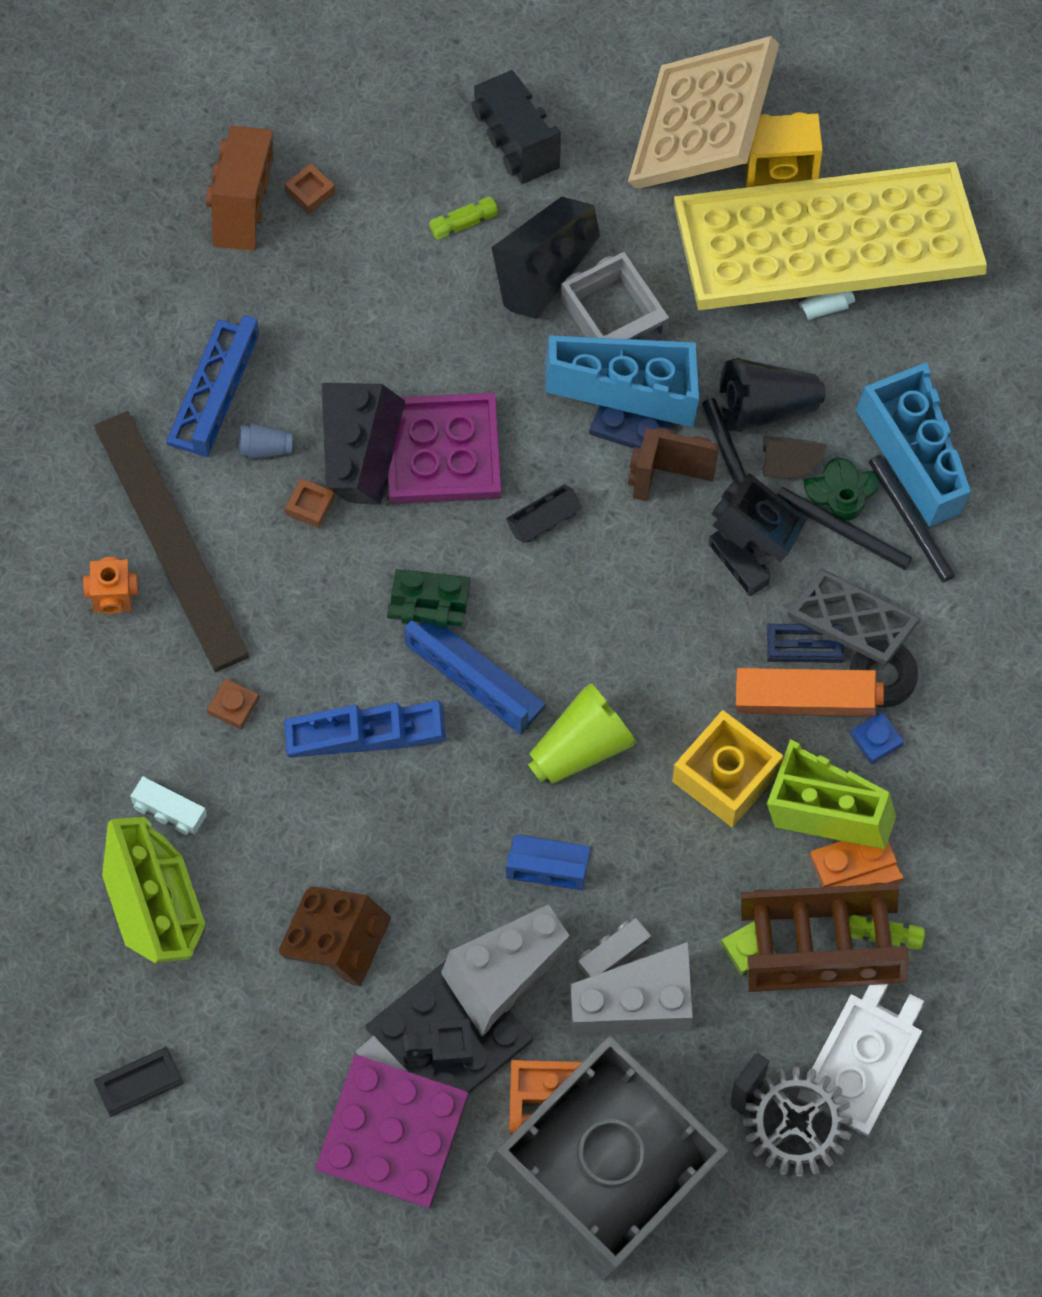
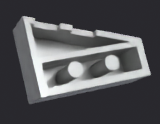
[441,904,570,1037]
[570,942,693,1036]

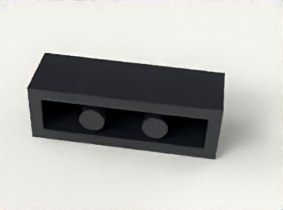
[506,484,582,543]
[708,530,770,596]

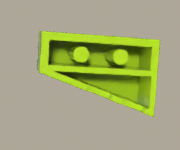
[767,739,896,849]

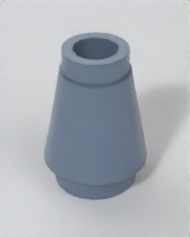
[238,423,292,459]

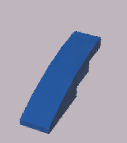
[284,700,447,757]

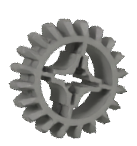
[743,1067,853,1177]

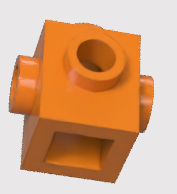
[83,557,138,614]

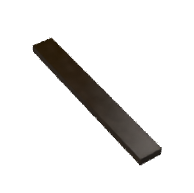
[94,411,249,673]

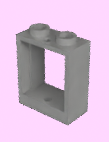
[561,252,669,341]

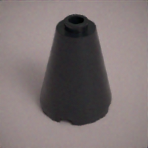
[720,358,826,432]

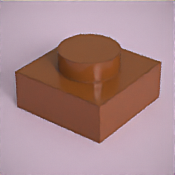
[284,163,336,214]
[285,478,335,528]
[207,678,259,729]

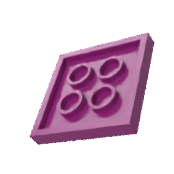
[388,393,501,503]
[315,1054,470,1209]

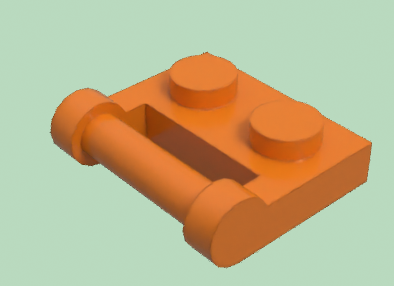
[509,1060,583,1134]

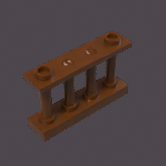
[741,883,909,992]

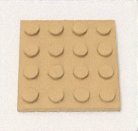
[628,36,780,189]

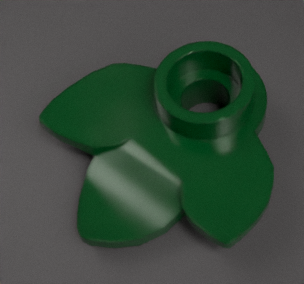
[804,457,879,520]

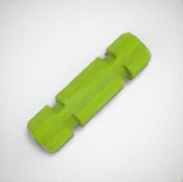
[429,197,498,240]
[849,915,925,950]

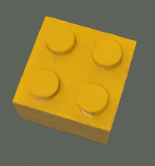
[744,112,823,188]
[672,710,783,828]

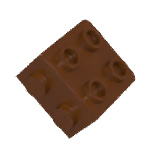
[628,428,719,501]
[279,886,392,987]

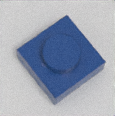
[850,712,904,765]

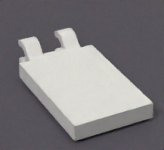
[796,984,924,1137]

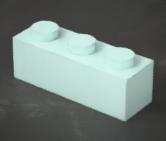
[130,776,207,835]

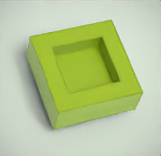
[721,921,775,975]

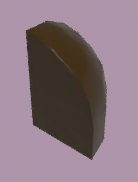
[762,435,827,479]

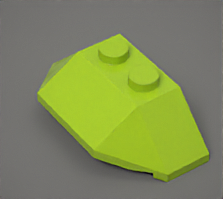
[102,817,206,963]

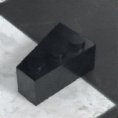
[471,70,561,184]
[491,196,600,319]
[322,383,405,505]

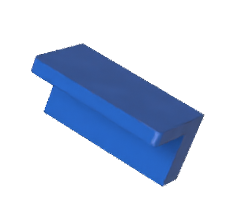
[506,835,590,891]

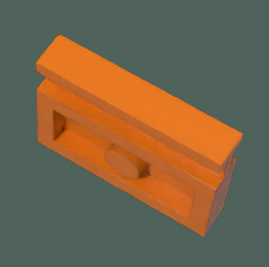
[810,841,903,887]

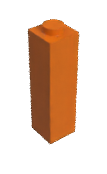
[736,668,884,717]

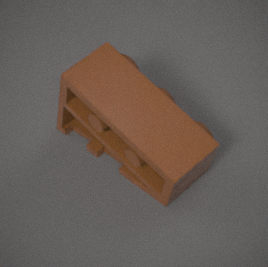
[206,125,273,251]

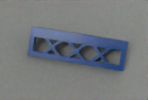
[166,315,259,457]
[404,620,546,735]

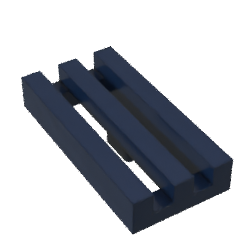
[767,623,844,663]

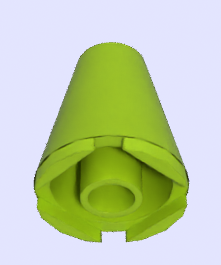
[528,683,637,784]

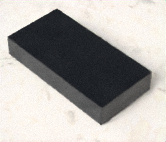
[94,1047,184,1117]
[730,1053,769,1114]

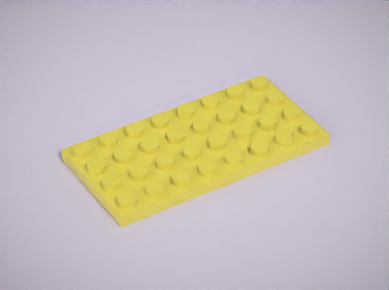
[674,162,987,310]

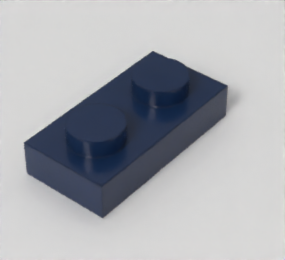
[589,405,671,449]

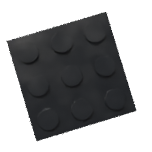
[365,960,533,1093]

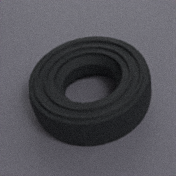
[849,640,918,708]

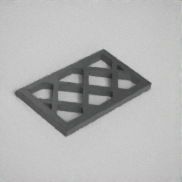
[788,569,921,666]

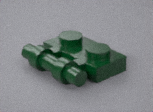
[387,569,471,629]

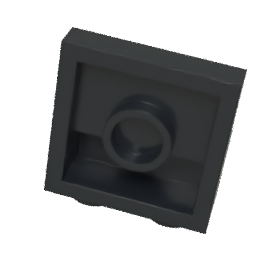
[711,473,807,563]

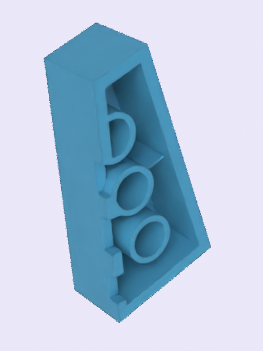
[545,335,699,427]
[856,362,971,527]

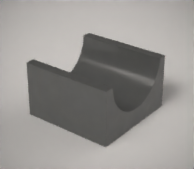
[486,1035,728,1280]

